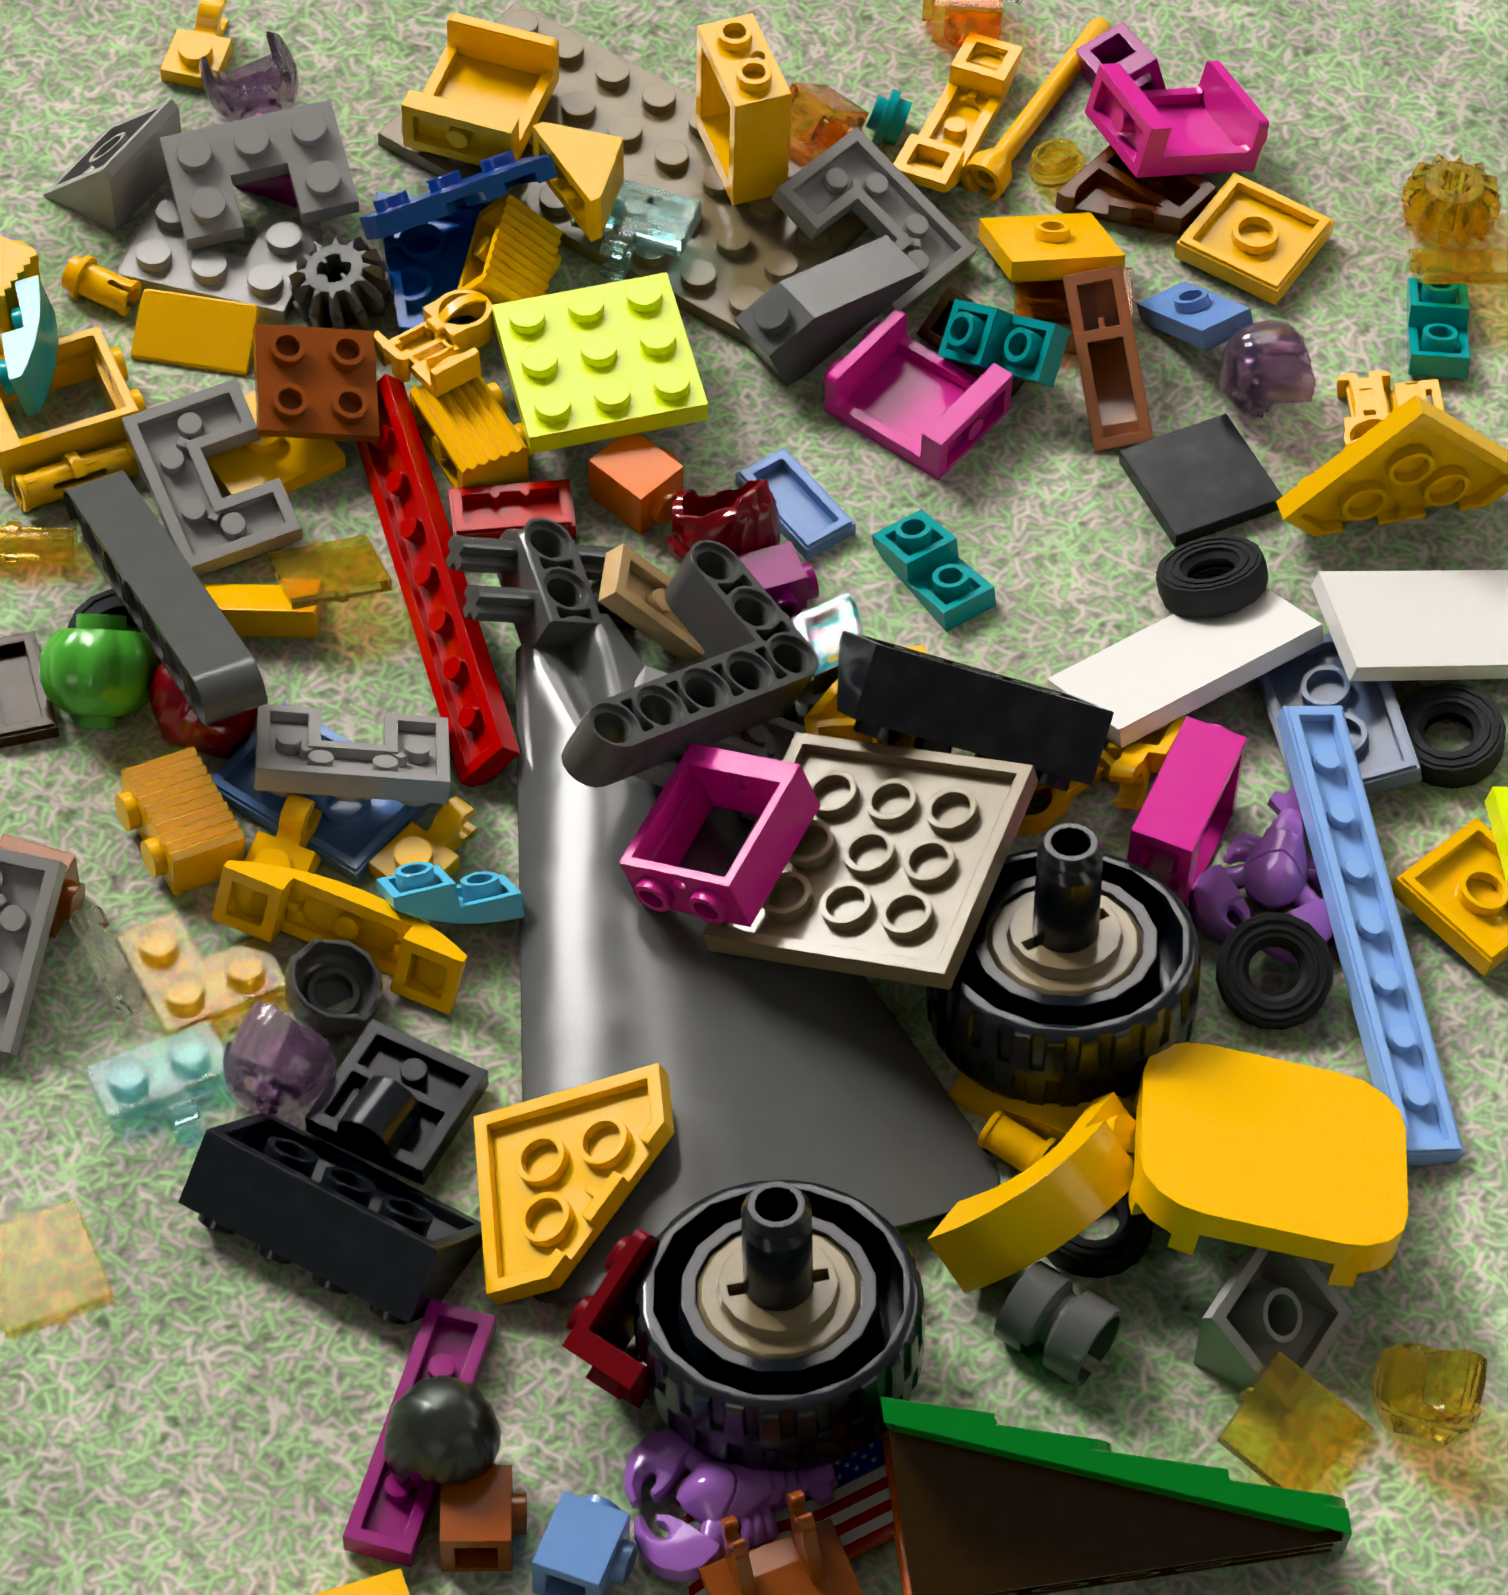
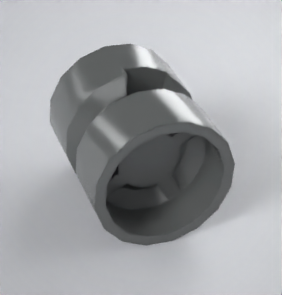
[994,1261,1124,1388]

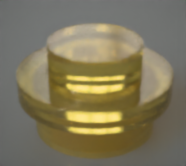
[1029,138,1087,190]

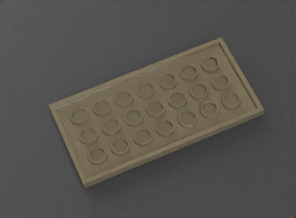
[378,2,868,347]

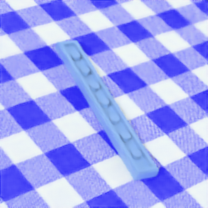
[1276,705,1464,1166]

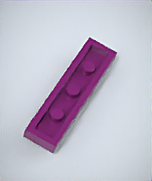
[343,1299,496,1568]

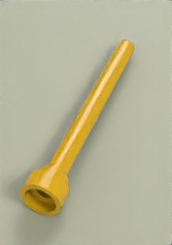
[961,17,1110,201]

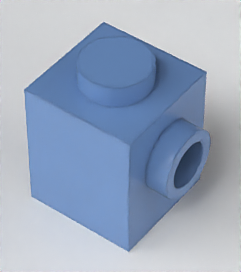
[532,1491,638,1595]

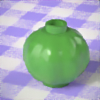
[38,614,160,730]

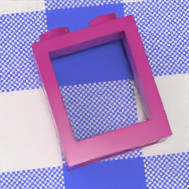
[1127,716,1247,909]
[619,743,821,927]

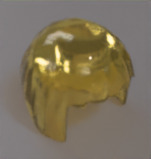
[1371,1342,1488,1450]

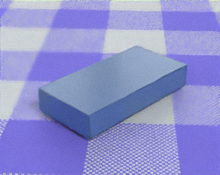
[735,447,856,560]

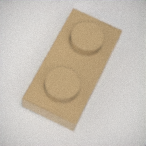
[598,543,704,661]

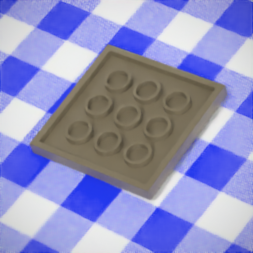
[702,732,1039,990]

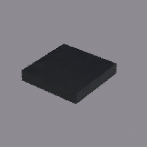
[1119,413,1282,547]

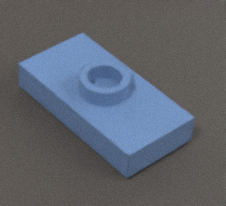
[1137,281,1254,351]

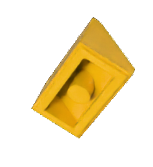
[131,289,260,376]
[202,583,322,638]

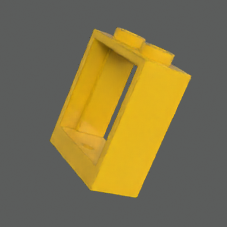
[695,13,792,205]
[0,326,147,489]

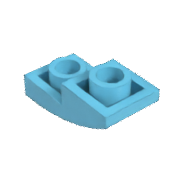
[376,862,525,924]

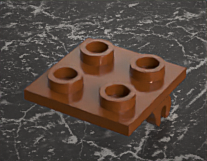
[253,324,380,442]
[699,1490,864,1595]

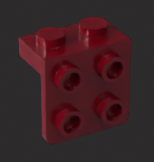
[562,1228,659,1409]

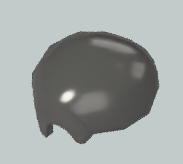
[285,938,383,1037]

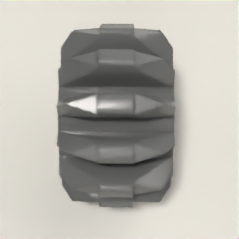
[289,234,392,330]

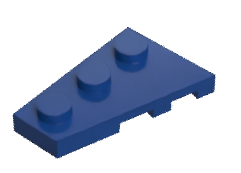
[359,150,559,240]
[376,192,490,335]

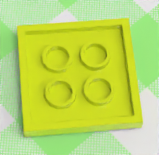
[492,272,709,454]

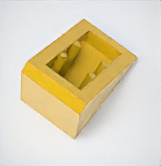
[533,122,624,242]

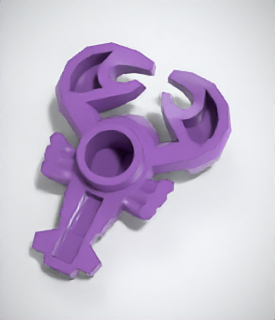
[1188,786,1334,965]
[624,1428,839,1584]

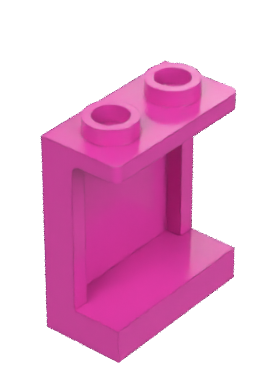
[1085,60,1269,178]
[823,308,1013,480]

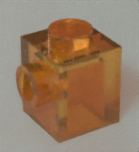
[922,0,1003,47]
[789,82,869,161]

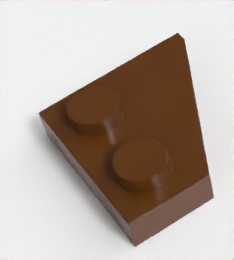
[1055,145,1217,235]

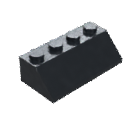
[837,630,1114,791]
[178,1111,482,1324]

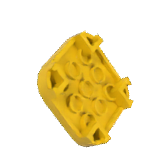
[1127,1042,1408,1287]

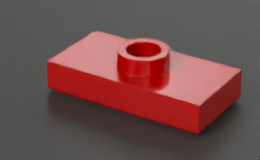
[448,479,576,540]

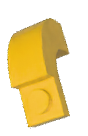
[927,1092,1136,1294]

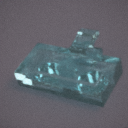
[570,179,701,281]
[85,1020,235,1146]

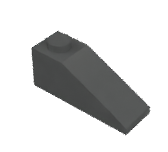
[734,235,925,387]

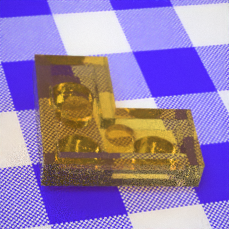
[116,911,285,1043]

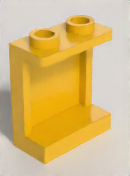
[401,13,559,166]

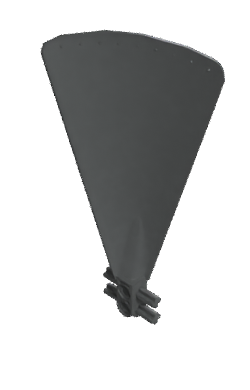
[446,517,999,1303]

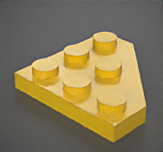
[1276,395,1508,537]
[473,1063,674,1306]

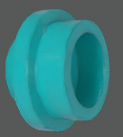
[865,89,912,145]

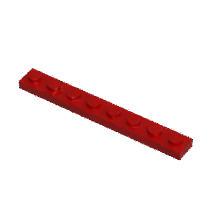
[356,373,521,787]

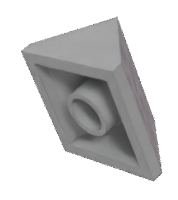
[43,99,181,232]
[1194,1246,1352,1413]

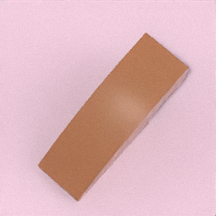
[1063,265,1153,452]

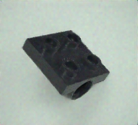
[305,1019,489,1185]

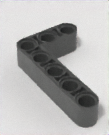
[561,540,819,788]

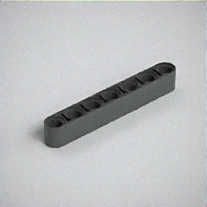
[63,470,267,726]

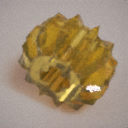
[1401,153,1501,251]

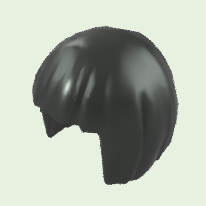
[384,1375,501,1485]

